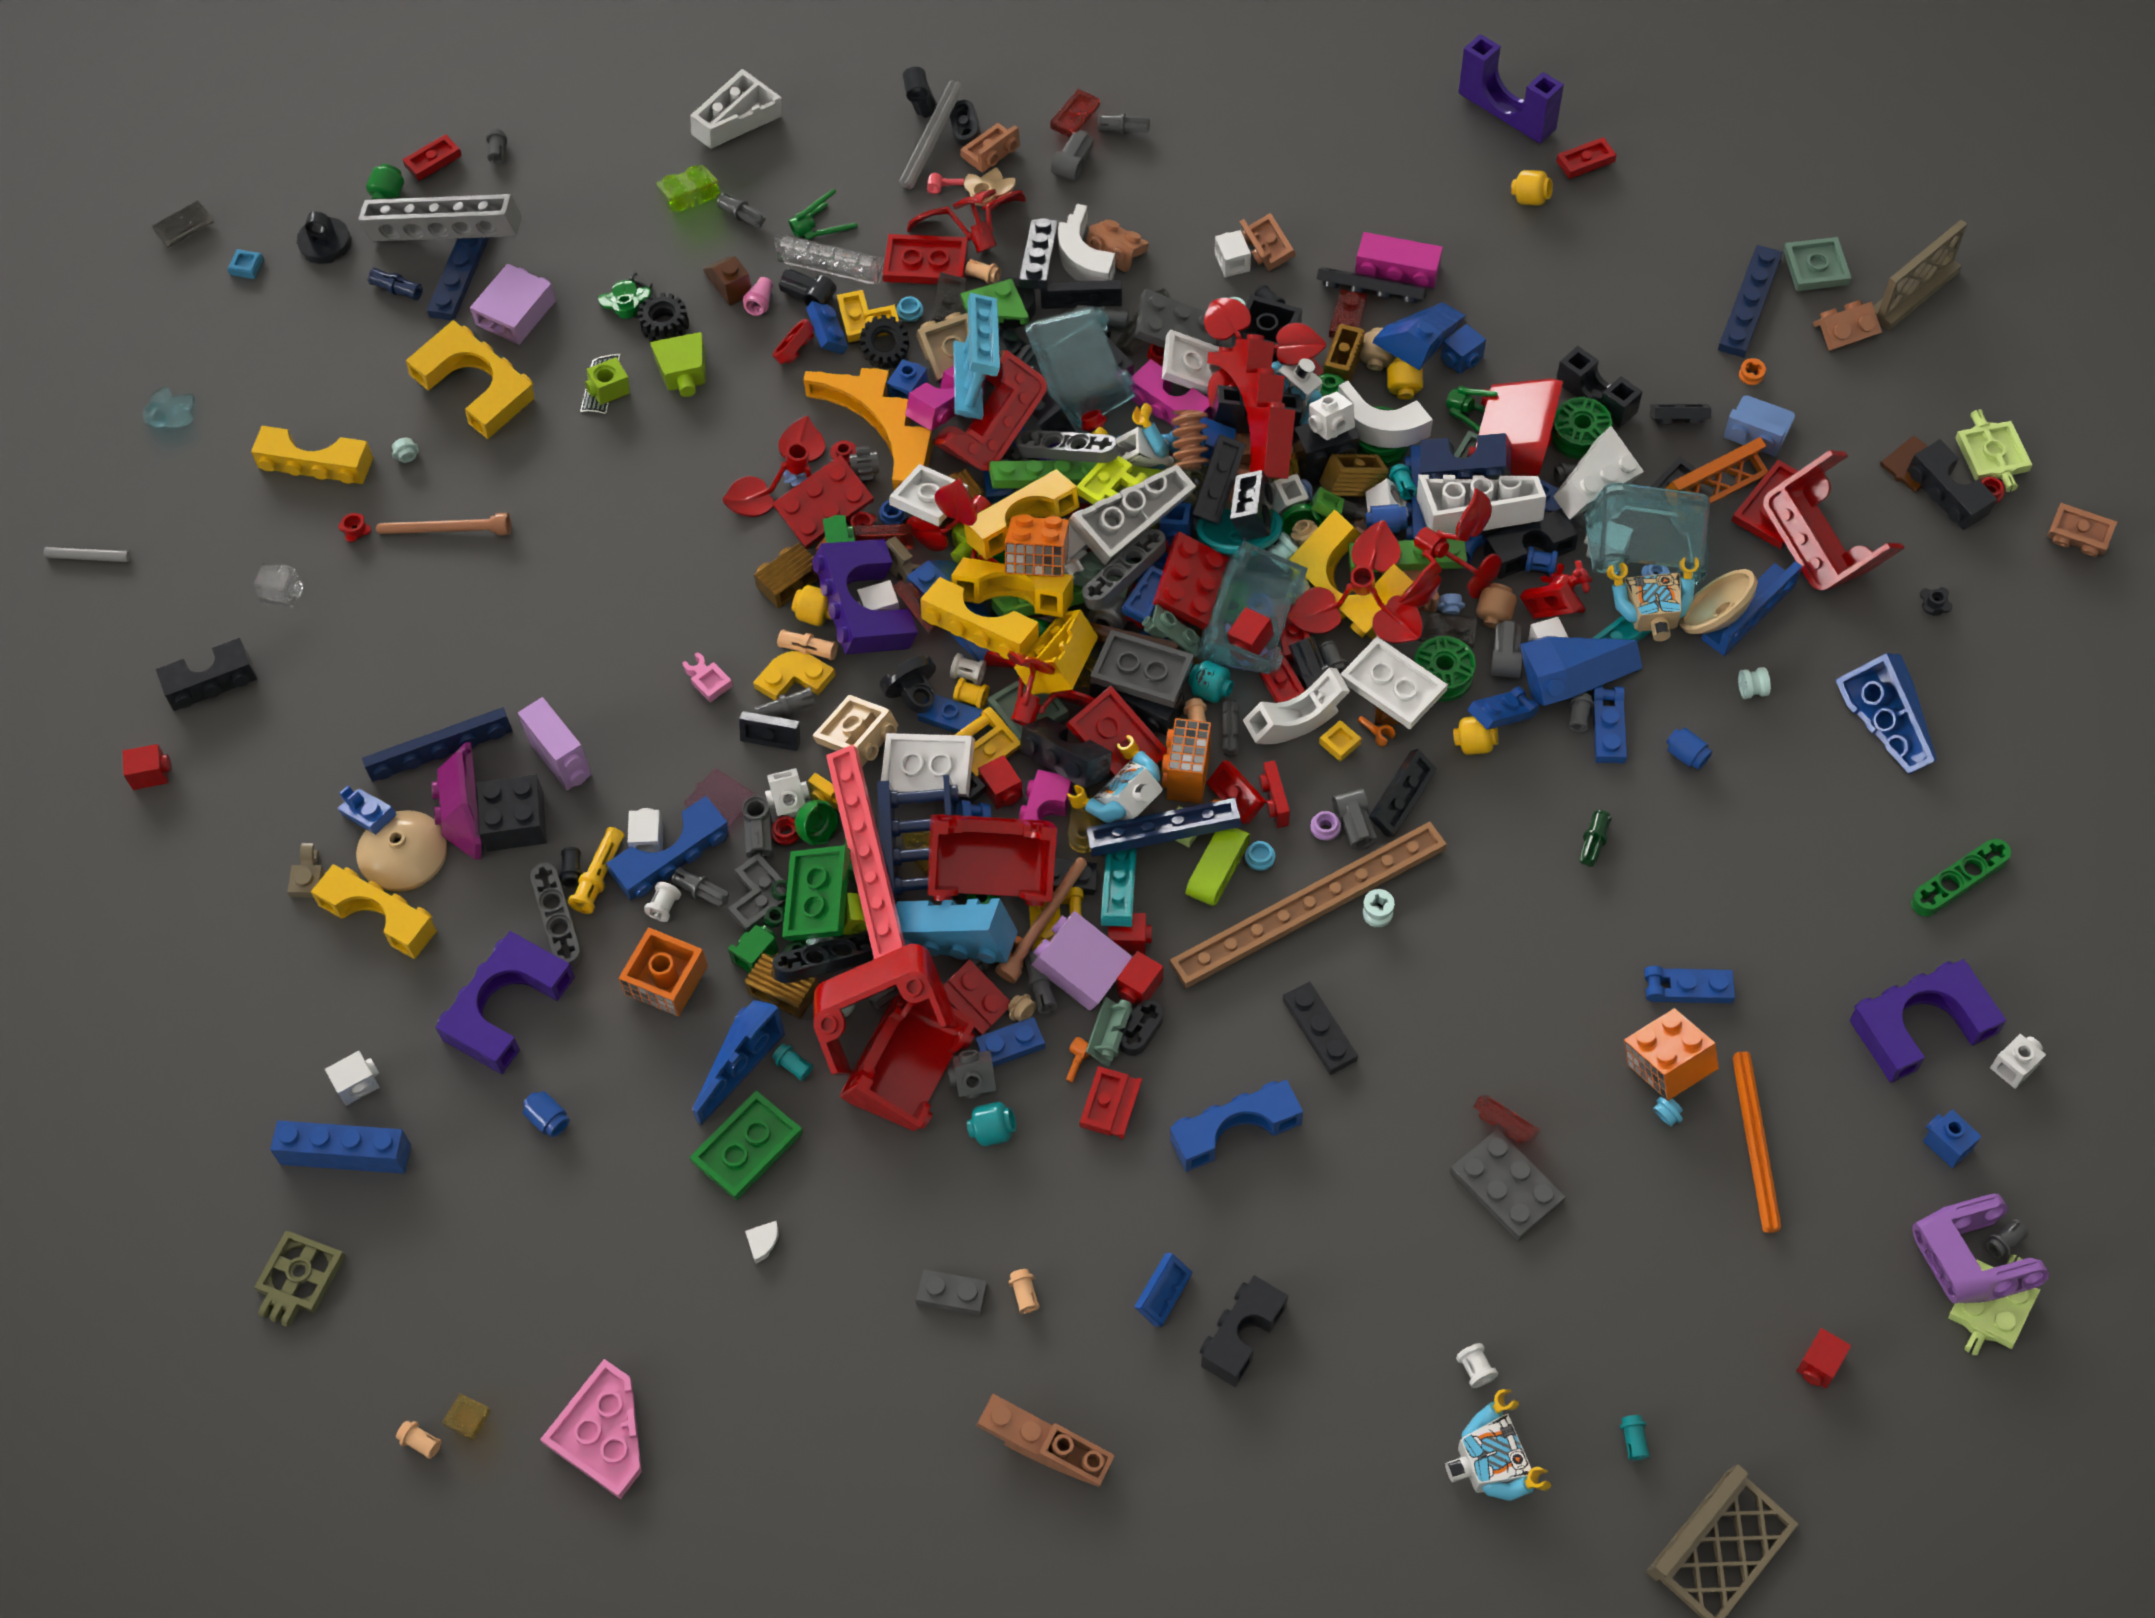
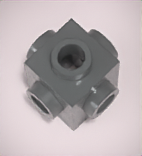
[948,1050,996,1098]

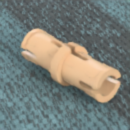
[777,629,838,660]

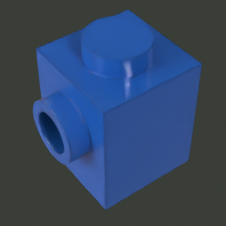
[1441,324,1486,374]
[887,359,928,399]
[1159,503,1194,546]
[1923,1109,1982,1168]

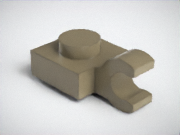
[886,536,920,586]
[287,843,325,898]

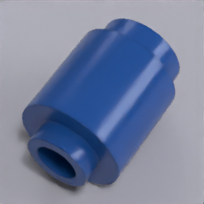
[1365,504,1407,533]
[1666,727,1713,770]
[522,1091,570,1138]

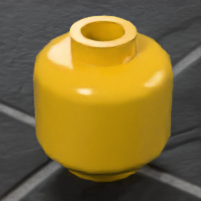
[1511,170,1553,206]
[1387,358,1423,400]
[791,585,832,626]
[1453,716,1498,755]

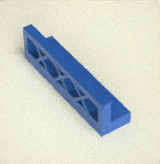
[1701,561,1802,656]

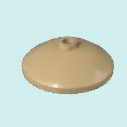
[1679,569,1758,634]
[356,810,448,892]

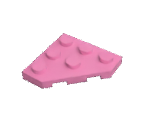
[540,1359,642,1499]

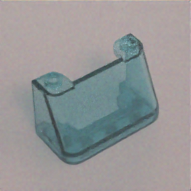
[1025,306,1135,429]
[1584,483,1711,585]
[1196,541,1308,674]

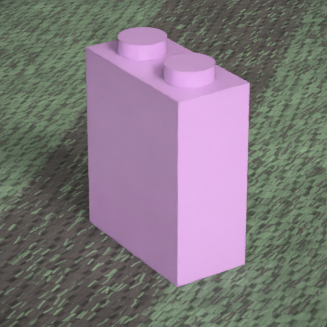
[470,263,556,345]
[517,697,592,791]
[1031,911,1132,1011]

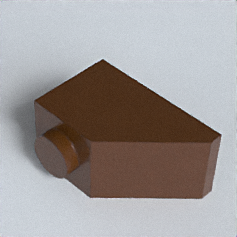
[703,256,751,306]

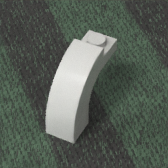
[1058,204,1116,281]
[1338,381,1433,448]
[1243,668,1350,744]

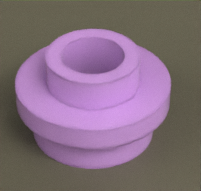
[1310,811,1341,841]

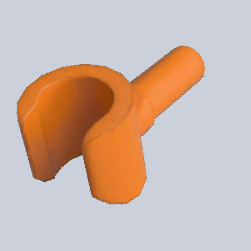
[1357,716,1395,747]
[1066,1037,1090,1083]

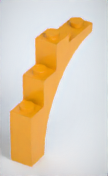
[803,368,933,491]

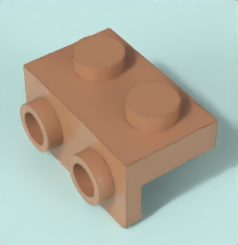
[960,123,1020,173]
[1239,213,1296,272]
[1085,219,1150,272]
[1812,300,1882,351]
[2047,503,2117,557]

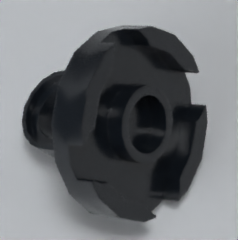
[297,211,352,264]
[880,655,936,713]

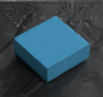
[227,249,264,279]

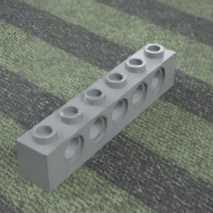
[358,194,522,242]

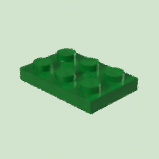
[782,845,851,941]
[689,1090,803,1201]

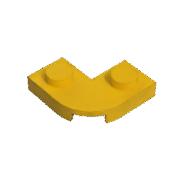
[753,651,836,700]

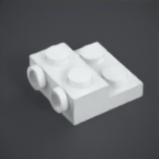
[889,464,968,527]

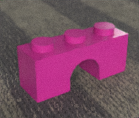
[1129,359,1212,427]
[905,365,986,431]
[1019,770,1073,848]

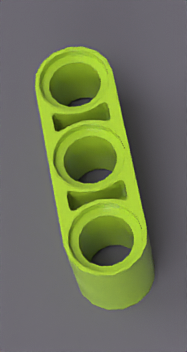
[1185,828,1251,907]

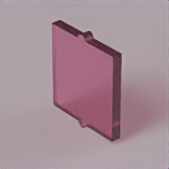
[684,768,756,827]

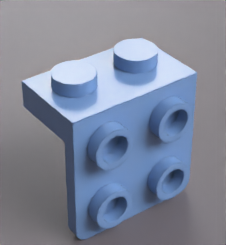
[1723,395,1795,457]

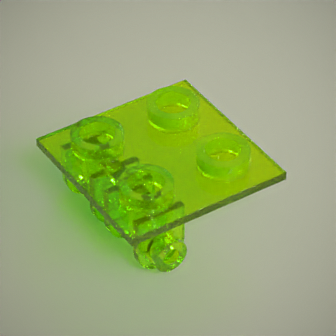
[656,165,720,212]

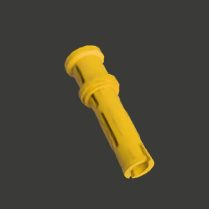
[568,827,625,914]

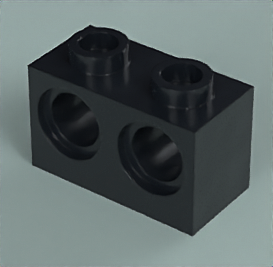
[1230,470,1275,541]

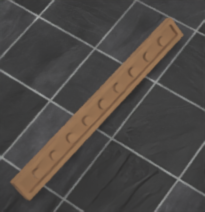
[1170,822,1447,989]

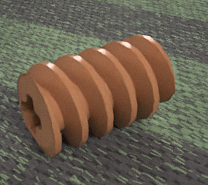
[1172,410,1209,471]

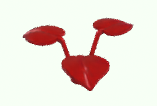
[907,189,1026,253]
[1204,298,1326,408]
[722,415,825,517]
[906,478,999,563]
[1398,488,1502,607]
[1287,520,1422,644]
[984,651,1094,726]

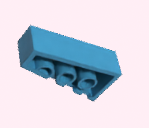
[896,898,1018,963]

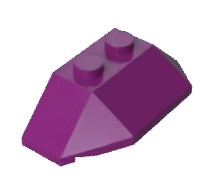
[431,743,482,860]

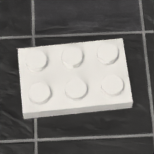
[1161,329,1221,395]
[1340,637,1448,729]
[881,733,975,797]

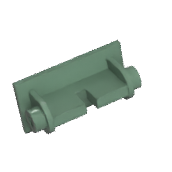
[1142,604,1201,658]
[1086,997,1133,1067]

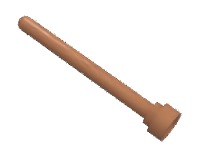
[376,513,511,535]
[995,857,1087,984]

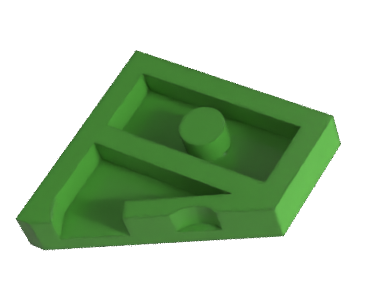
[960,278,1029,325]

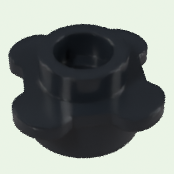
[1920,587,1953,616]

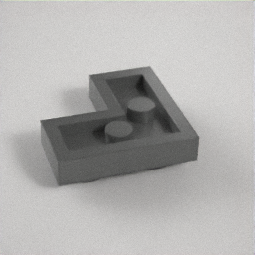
[728,853,786,932]

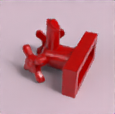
[1519,560,1592,619]

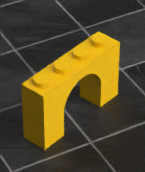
[406,320,535,439]
[1288,509,1414,640]

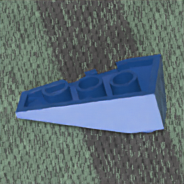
[1372,302,1466,370]
[906,560,990,662]
[1520,636,1642,706]
[1836,653,1937,774]
[692,1000,785,1125]

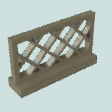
[1874,220,1967,331]
[1646,1464,1799,1618]

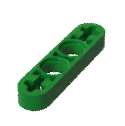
[1911,839,2011,916]

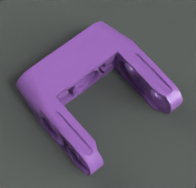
[1912,1193,2050,1304]

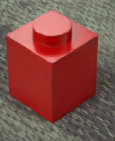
[1227,607,1274,660]
[122,744,172,790]
[978,755,1023,809]
[1108,913,1152,955]
[1117,951,1163,1005]
[1796,1328,1852,1389]

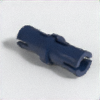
[368,268,423,301]

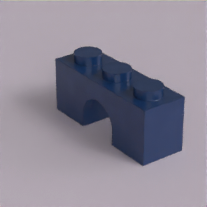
[1420,433,1511,480]

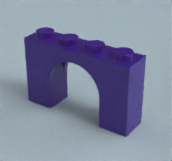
[1458,34,1564,144]
[812,539,918,654]
[435,931,575,1075]
[1849,959,2007,1083]

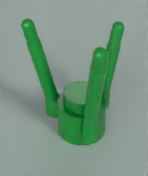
[788,189,858,241]
[1446,385,1498,433]

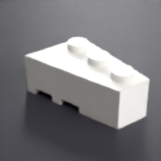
[690,69,782,149]
[1553,426,1644,520]

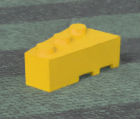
[1014,609,1098,695]

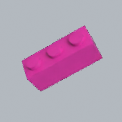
[1355,232,1443,289]

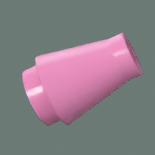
[743,277,773,316]

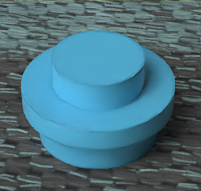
[896,296,924,322]
[1245,841,1275,871]
[1653,1097,1683,1127]

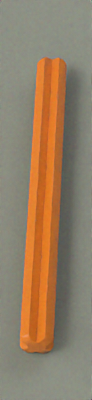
[1732,1051,1781,1233]

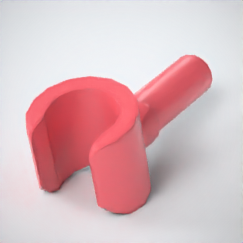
[927,173,964,194]

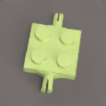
[1955,409,2032,492]
[1948,1255,2040,1355]

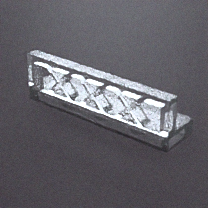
[774,235,885,285]

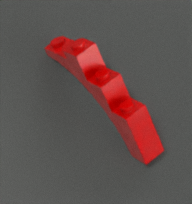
[1207,334,1295,479]

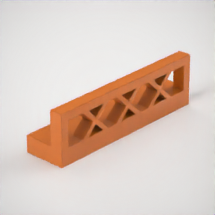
[1661,437,1768,520]

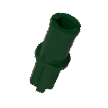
[1579,810,1612,867]

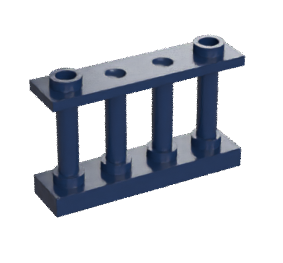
[877,775,959,905]

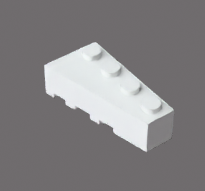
[1069,465,1196,566]
[1416,475,1546,534]

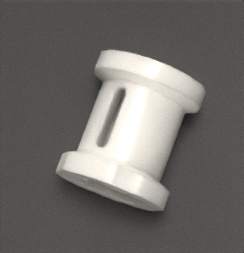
[950,653,986,685]
[644,882,681,922]
[1456,1343,1498,1388]

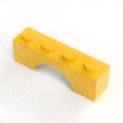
[251,426,374,484]
[964,469,1079,560]
[951,557,1074,618]
[920,577,1039,659]
[311,864,437,959]

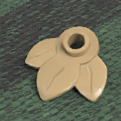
[964,167,1016,206]

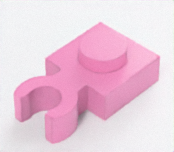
[683,652,733,703]

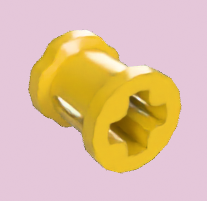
[953,677,990,710]

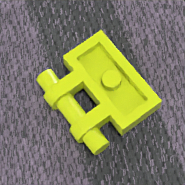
[1077,456,1148,505]

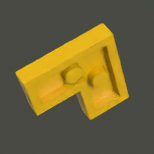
[837,290,899,343]

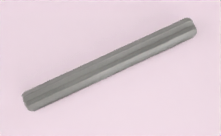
[899,80,962,189]

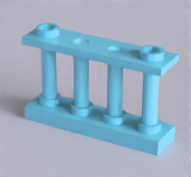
[953,293,1000,420]

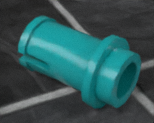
[1389,464,1417,500]
[772,1044,814,1082]
[1619,1415,1650,1461]

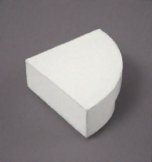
[745,1221,779,1264]

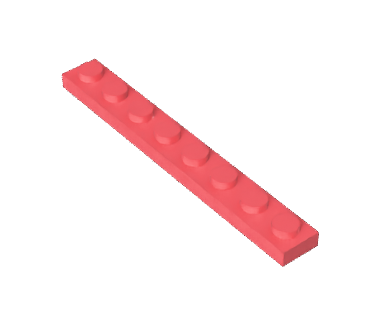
[826,745,905,959]

